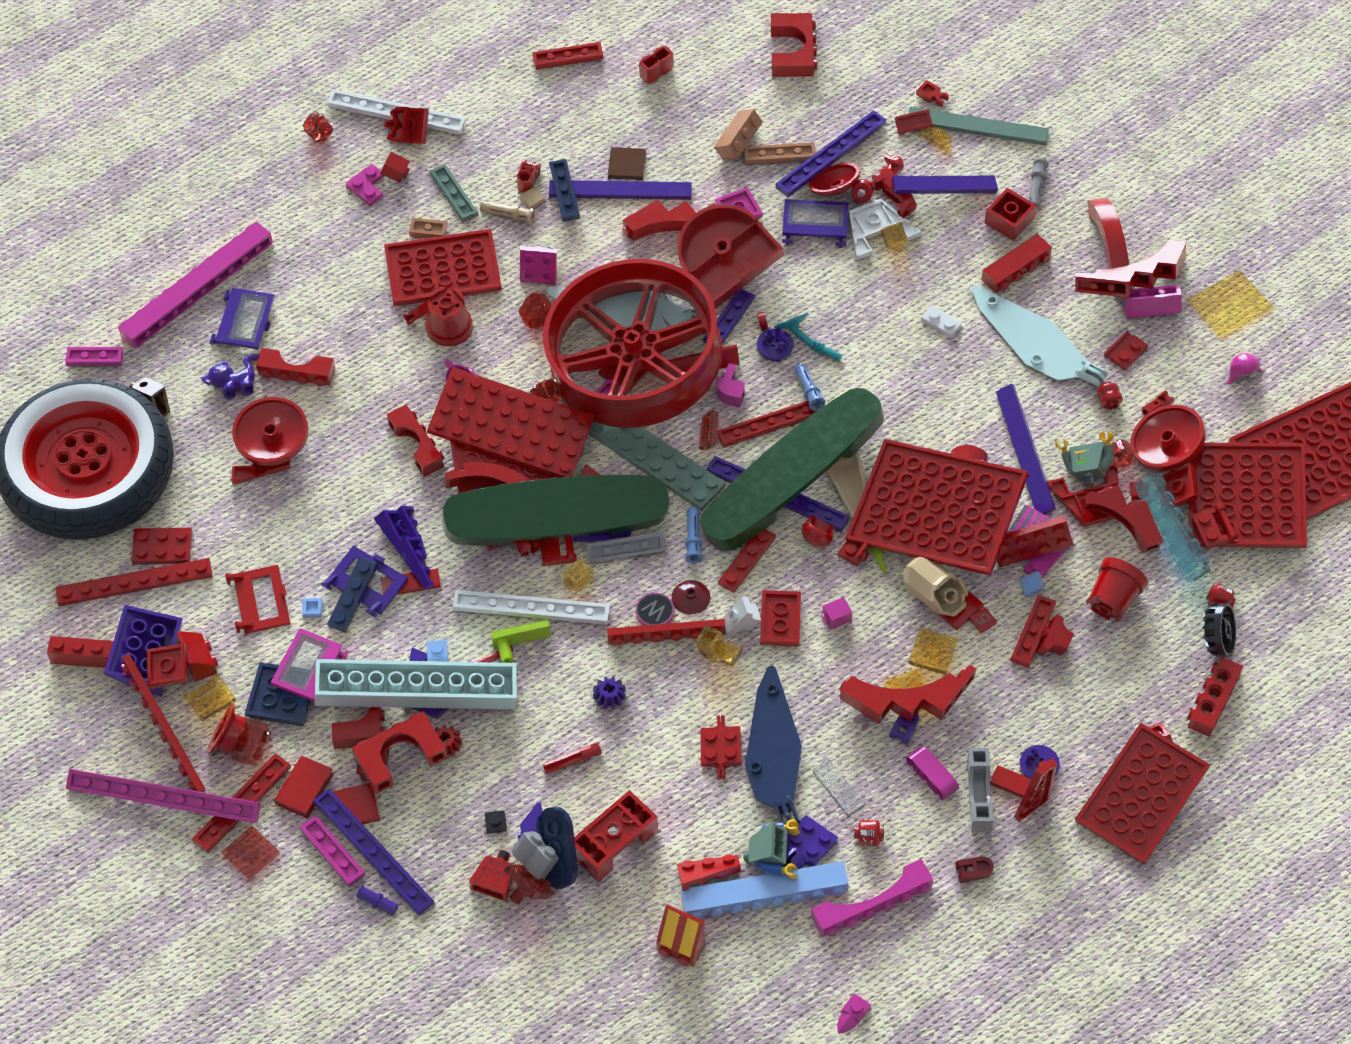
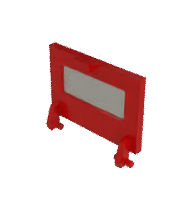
[225,564,290,634]

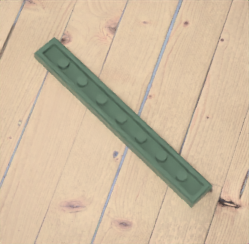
[908,107,1049,145]

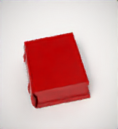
[274,755,334,819]

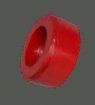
[757,312,768,331]

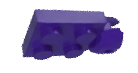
[783,815,838,869]

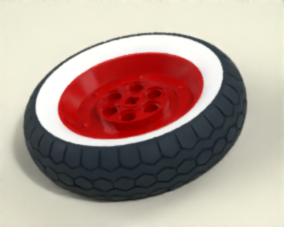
[0,379,174,540]

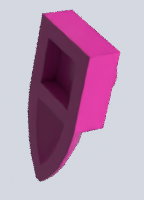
[837,993,871,1034]

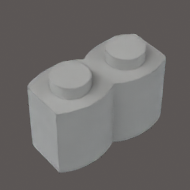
[511,831,559,879]

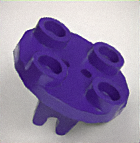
[757,328,793,362]
[1019,745,1060,779]

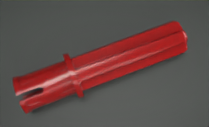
[543,742,602,774]

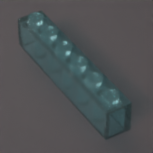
[1133,473,1211,583]

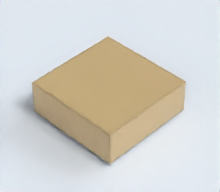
[520,187,545,209]

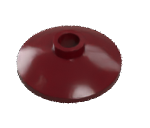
[672,580,710,614]

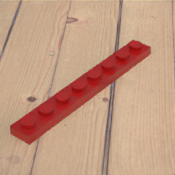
[56,558,213,606]
[120,654,206,793]

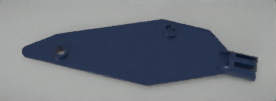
[745,666,802,824]

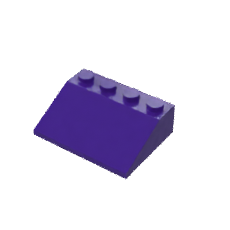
[104,605,183,697]

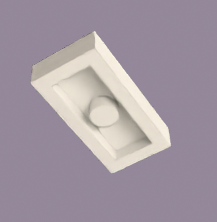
[921,305,962,338]

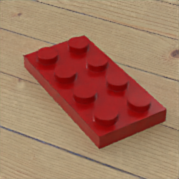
[997,516,1074,568]

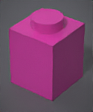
[821,597,852,630]

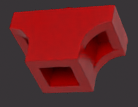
[1036,614,1074,656]

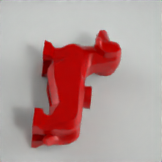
[871,154,917,219]

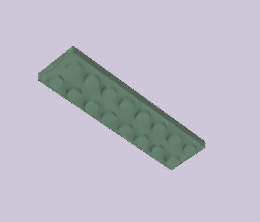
[588,422,725,511]

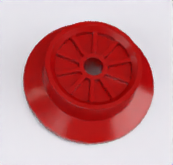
[207,703,246,754]

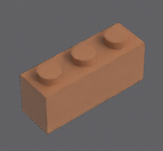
[714,109,763,160]

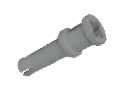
[1029,158,1049,208]

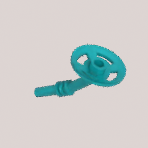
[774,312,843,361]

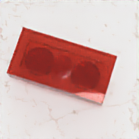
[699,410,719,451]

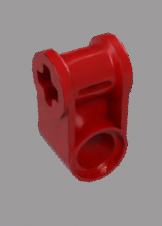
[517,159,541,193]

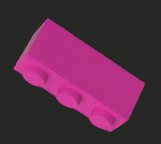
[1123,284,1182,319]

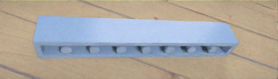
[681,861,849,919]

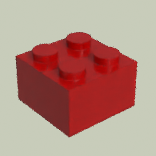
[984,188,1037,241]

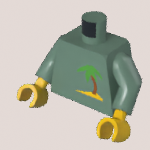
[1055,432,1114,488]

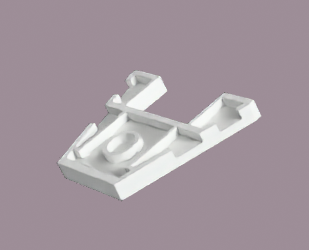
[849,199,921,260]

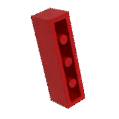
[981,234,1052,294]
[47,636,114,668]

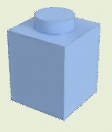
[427,640,449,662]

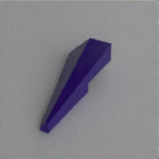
[374,506,434,589]

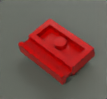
[1104,330,1148,371]

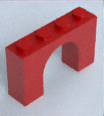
[771,13,817,77]
[332,707,385,749]
[352,711,448,794]

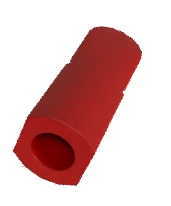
[1141,391,1175,415]

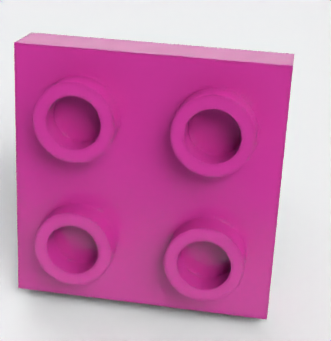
[520,246,557,285]

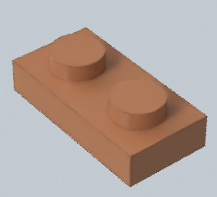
[409,218,448,238]

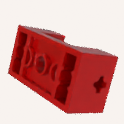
[574,790,658,882]

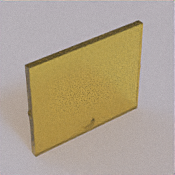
[1187,270,1274,338]

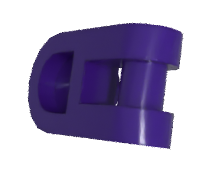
[889,713,919,745]

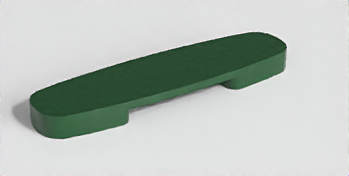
[700,388,884,551]
[442,475,669,546]

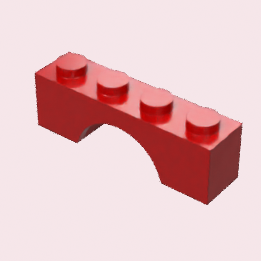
[256,348,336,386]
[386,404,445,477]

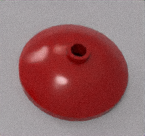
[809,163,861,196]

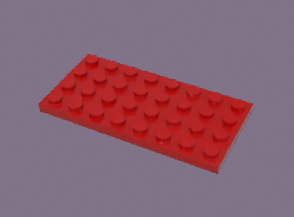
[427,367,595,478]

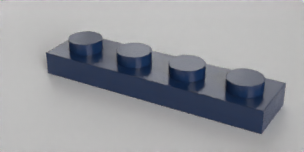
[549,159,580,222]
[327,557,378,633]

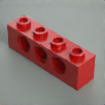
[1187,657,1244,737]

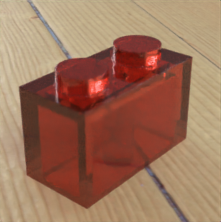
[230,718,271,766]

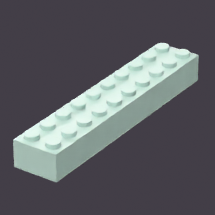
[315,659,517,709]

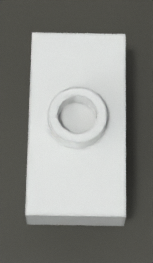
[722,597,761,635]

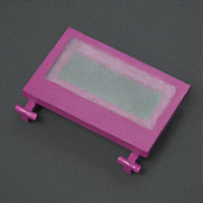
[270,628,349,707]

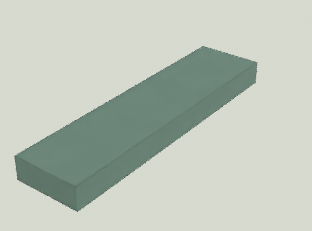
[429,164,479,223]

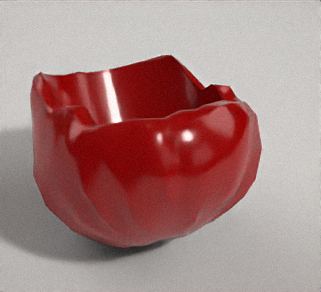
[801,515,834,548]

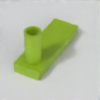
[491,620,551,663]

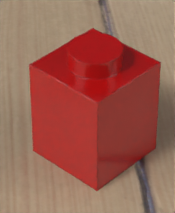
[380,152,410,182]

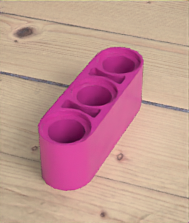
[906,746,959,800]

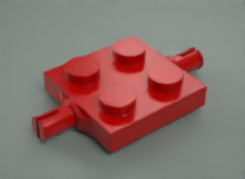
[701,715,742,779]

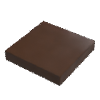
[608,147,646,180]

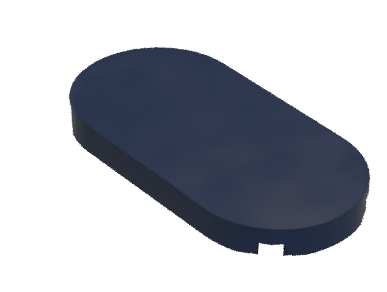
[536,806,578,889]

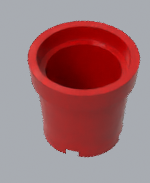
[426,287,473,347]
[1086,557,1148,622]

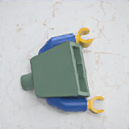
[743,819,800,880]

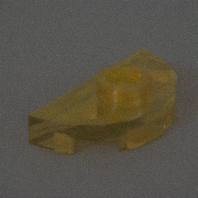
[919,127,951,153]

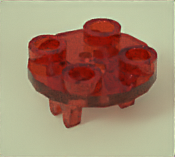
[519,292,552,330]

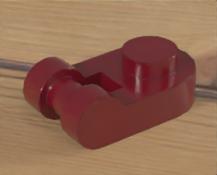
[955,856,994,883]

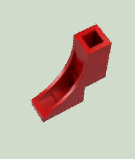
[1080,485,1164,553]

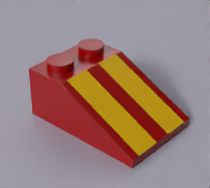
[656,904,705,967]

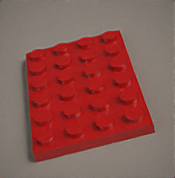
[384,229,502,306]
[1075,723,1210,865]

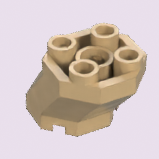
[902,557,968,617]

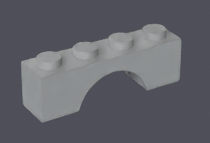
[967,748,993,832]

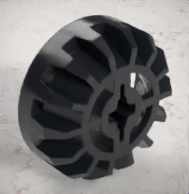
[1202,603,1236,657]

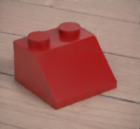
[176,631,219,682]

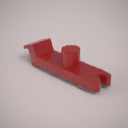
[403,300,429,325]

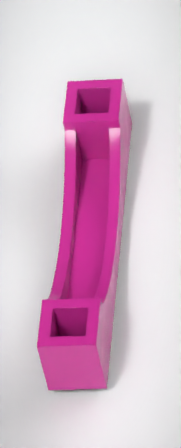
[811,859,933,937]

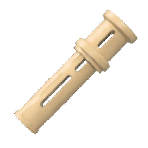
[480,200,535,224]

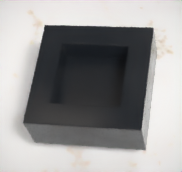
[485,810,507,834]

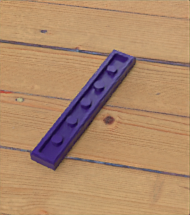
[891,175,998,194]

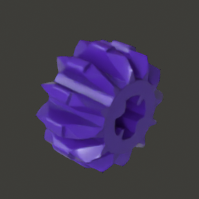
[593,676,626,710]

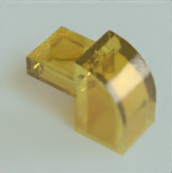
[696,626,743,666]

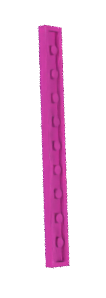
[66,769,261,823]

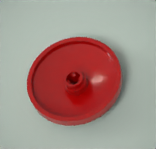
[232,397,309,466]
[1130,405,1206,471]

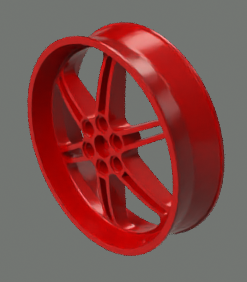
[543,259,723,428]

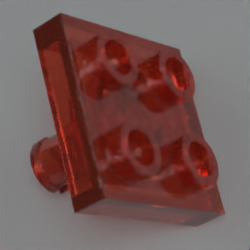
[504,864,555,904]

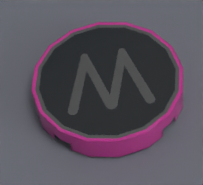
[636,593,674,625]

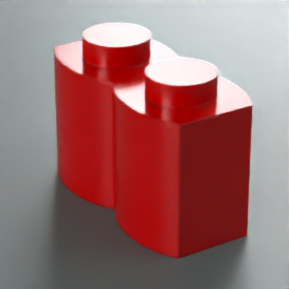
[639,45,674,84]

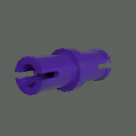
[356,885,399,916]

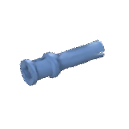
[795,364,825,411]
[685,507,703,563]

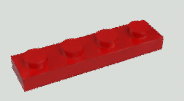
[532,42,603,70]
[718,529,776,593]
[1010,595,1056,668]

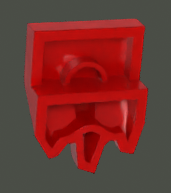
[384,107,429,144]

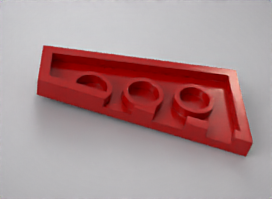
[1014,758,1057,822]

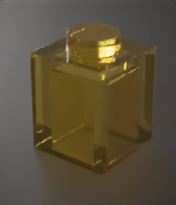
[880,222,909,251]
[563,558,594,593]

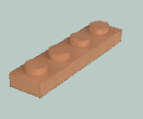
[744,142,816,165]

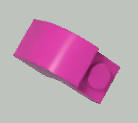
[716,363,745,407]

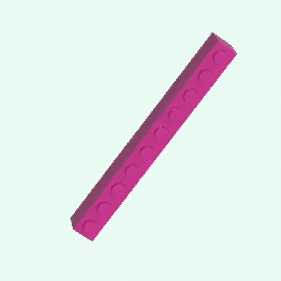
[118,221,273,349]

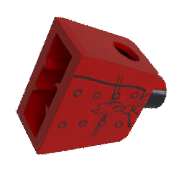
[469,850,514,902]

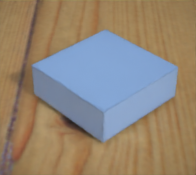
[1020,571,1045,597]
[302,598,323,618]

